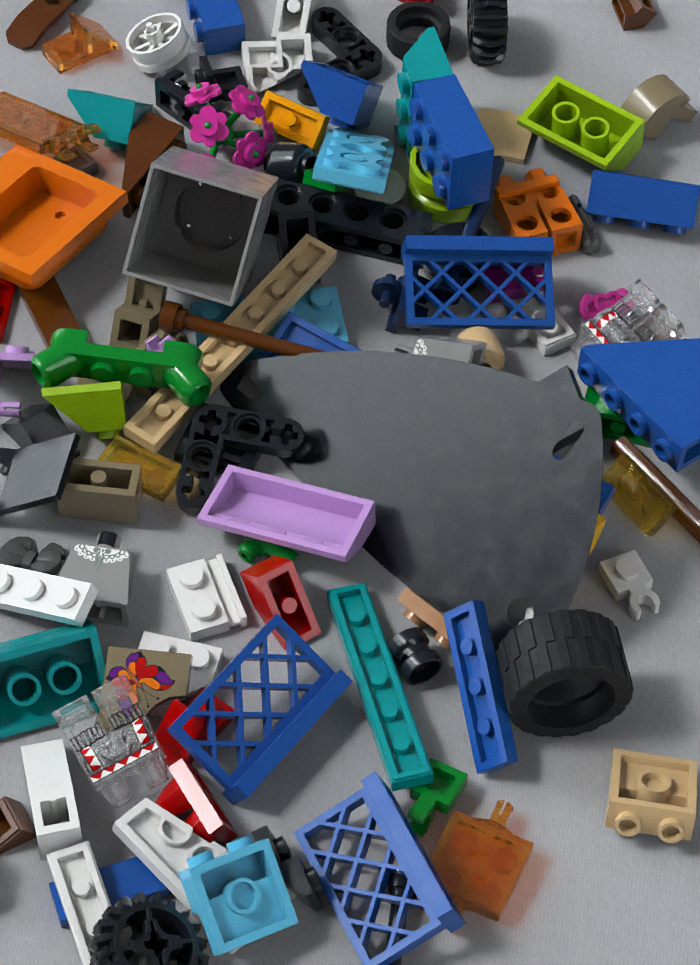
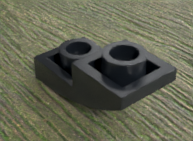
[251,825,324,911]

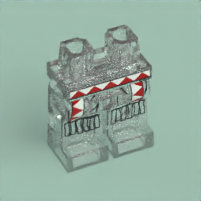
[571,278,687,361]
[52,674,170,809]

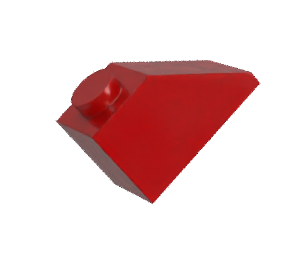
[240,555,322,650]

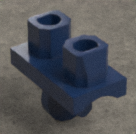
[371,265,434,334]

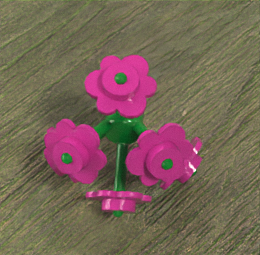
[184,82,277,169]

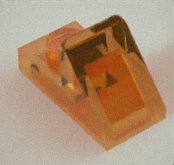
[41,12,118,74]

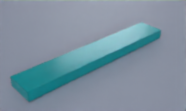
[326,582,433,792]

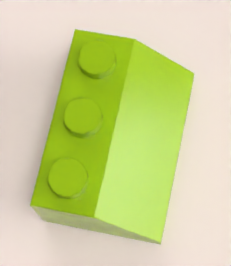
[517,75,645,171]

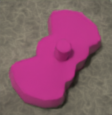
[579,287,634,323]

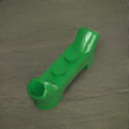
[31,328,212,407]

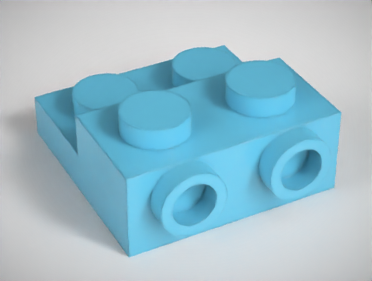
[178,835,299,956]

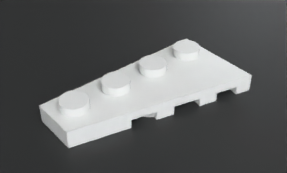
[112,798,296,955]

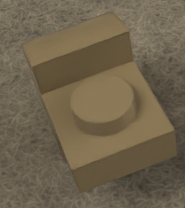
[620,74,698,140]
[109,276,168,349]

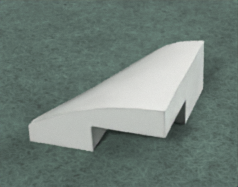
[241,33,313,94]

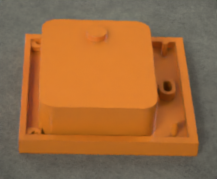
[0,144,129,290]

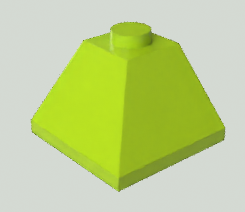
[41,381,127,440]

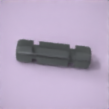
[568,194,602,255]

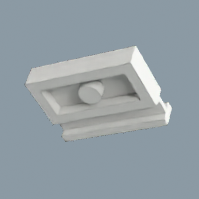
[166,554,247,641]

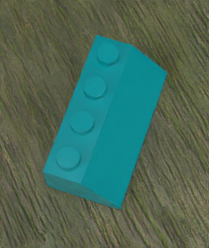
[0,619,106,739]

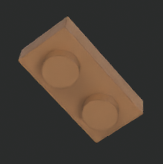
[397,587,451,651]

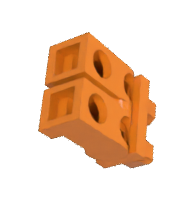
[493,168,583,256]

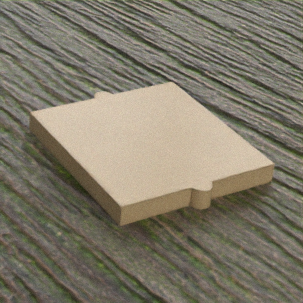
[478,107,533,165]

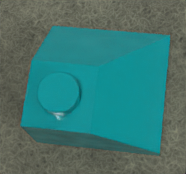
[67,88,153,150]

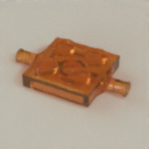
[430,800,534,930]

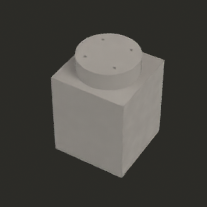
[122,146,279,307]

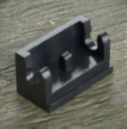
[155,69,231,130]

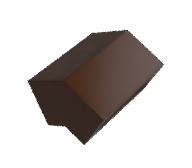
[611,0,657,31]

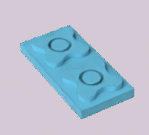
[312,128,396,194]

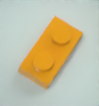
[253,90,330,150]

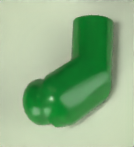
[237,536,299,562]

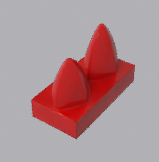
[155,758,239,846]

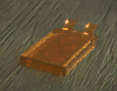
[0,91,101,161]

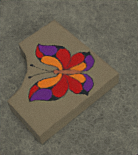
[97,646,193,735]

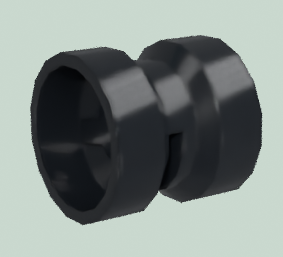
[388,627,443,685]

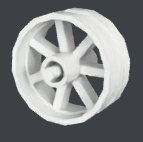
[126,12,192,73]

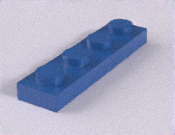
[443,600,519,774]

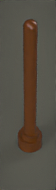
[158,300,324,356]

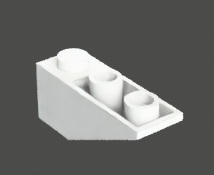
[20,739,82,860]

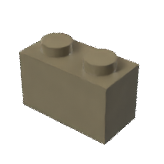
[57,458,143,524]

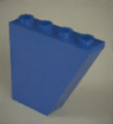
[577,338,700,473]

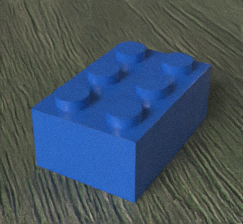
[407,74,494,210]

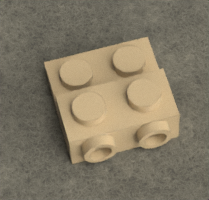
[605,748,698,843]

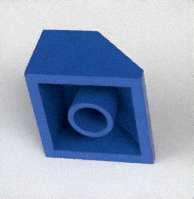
[301,60,383,130]

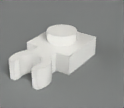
[598,550,660,621]

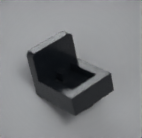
[194,55,248,103]

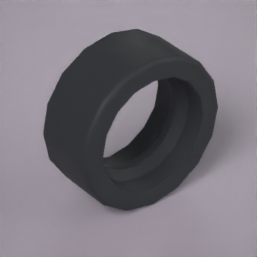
[386,1,451,61]

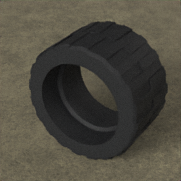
[496,609,634,738]

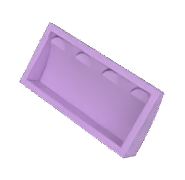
[197,464,376,562]

